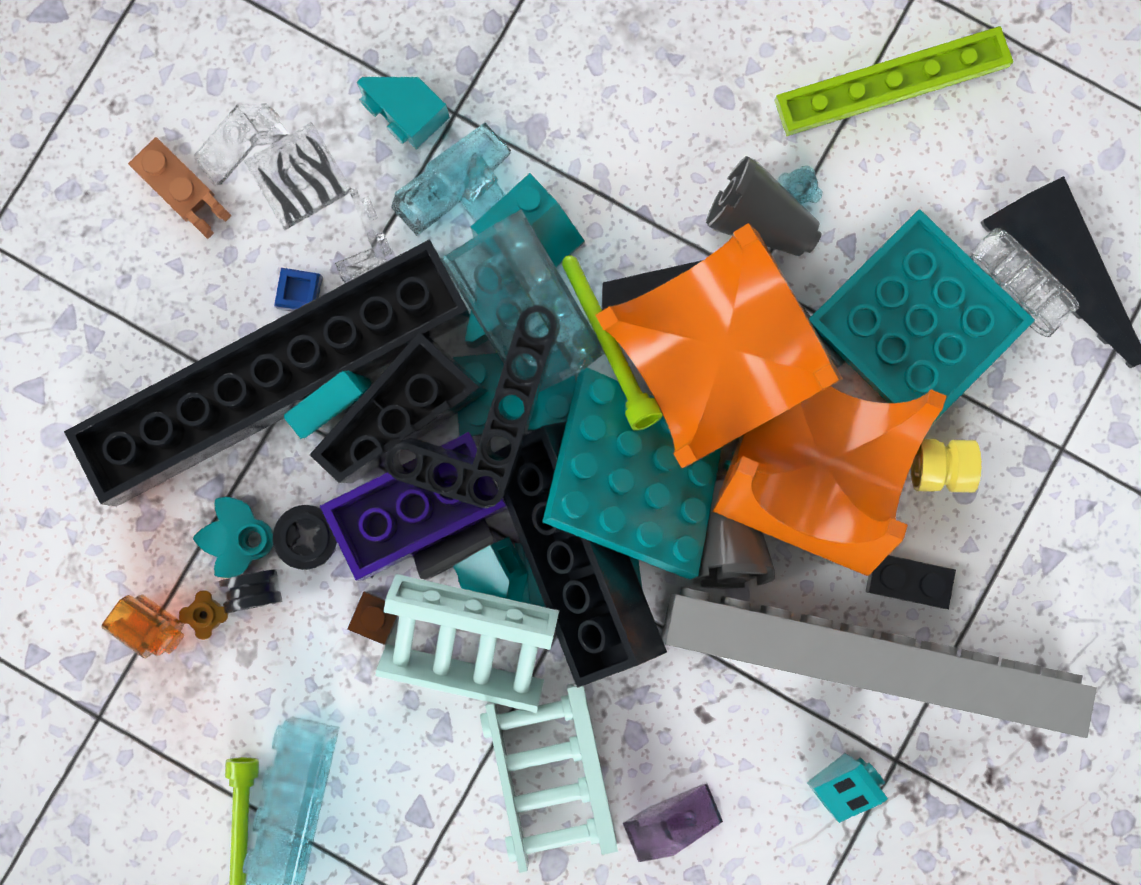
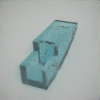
[391,123,511,236]

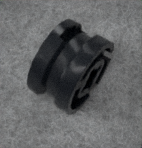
[219,569,283,614]

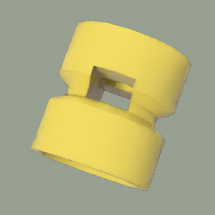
[911,439,981,493]

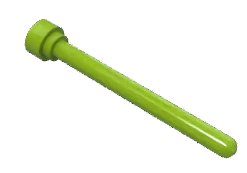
[562,255,663,430]
[225,757,259,885]

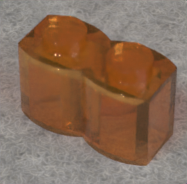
[101,594,184,658]

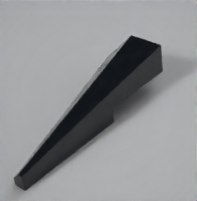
[980,176,1141,368]

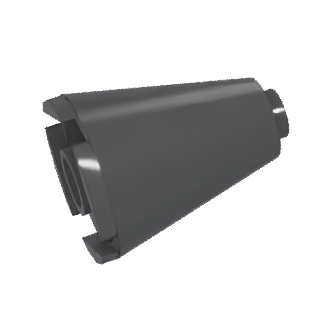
[706,156,822,256]
[692,474,775,589]

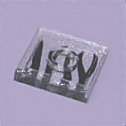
[244,122,353,230]

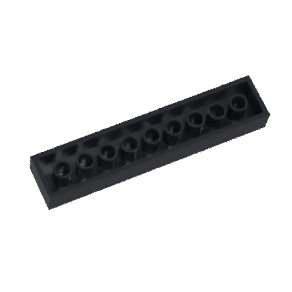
[64,239,470,507]

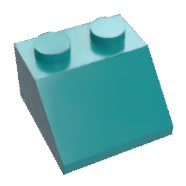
[470,173,585,295]

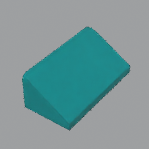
[284,371,372,439]

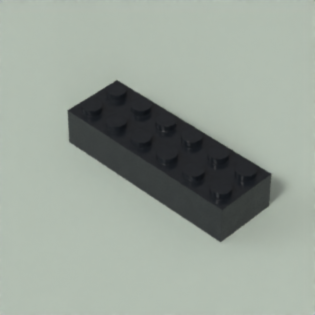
[494,421,667,688]

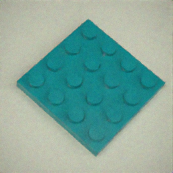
[809,209,1035,423]
[543,367,722,580]

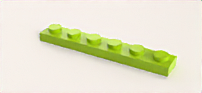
[774,26,1013,137]

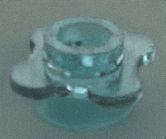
[777,166,823,204]

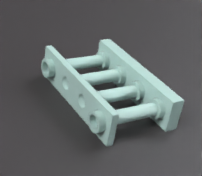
[375,574,559,713]
[480,684,618,873]

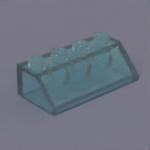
[440,210,605,392]
[243,716,340,885]

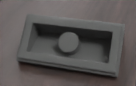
[413,520,496,580]

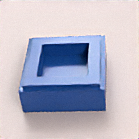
[274,267,323,311]

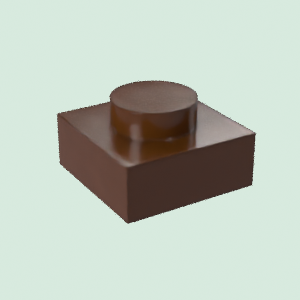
[347,591,398,645]

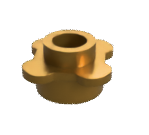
[179,590,228,640]

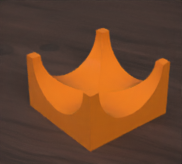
[595,223,843,468]
[713,386,946,576]

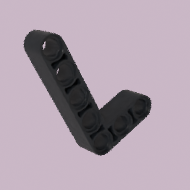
[385,305,560,508]

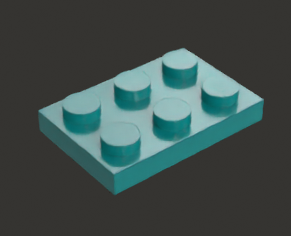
[453,346,576,437]

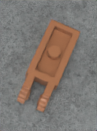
[128,137,232,239]

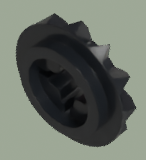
[273,505,337,570]

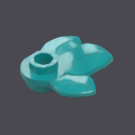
[193,497,273,578]

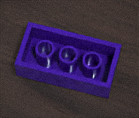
[320,432,507,581]

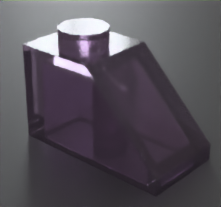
[623,783,723,863]

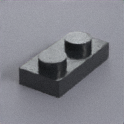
[865,555,956,610]

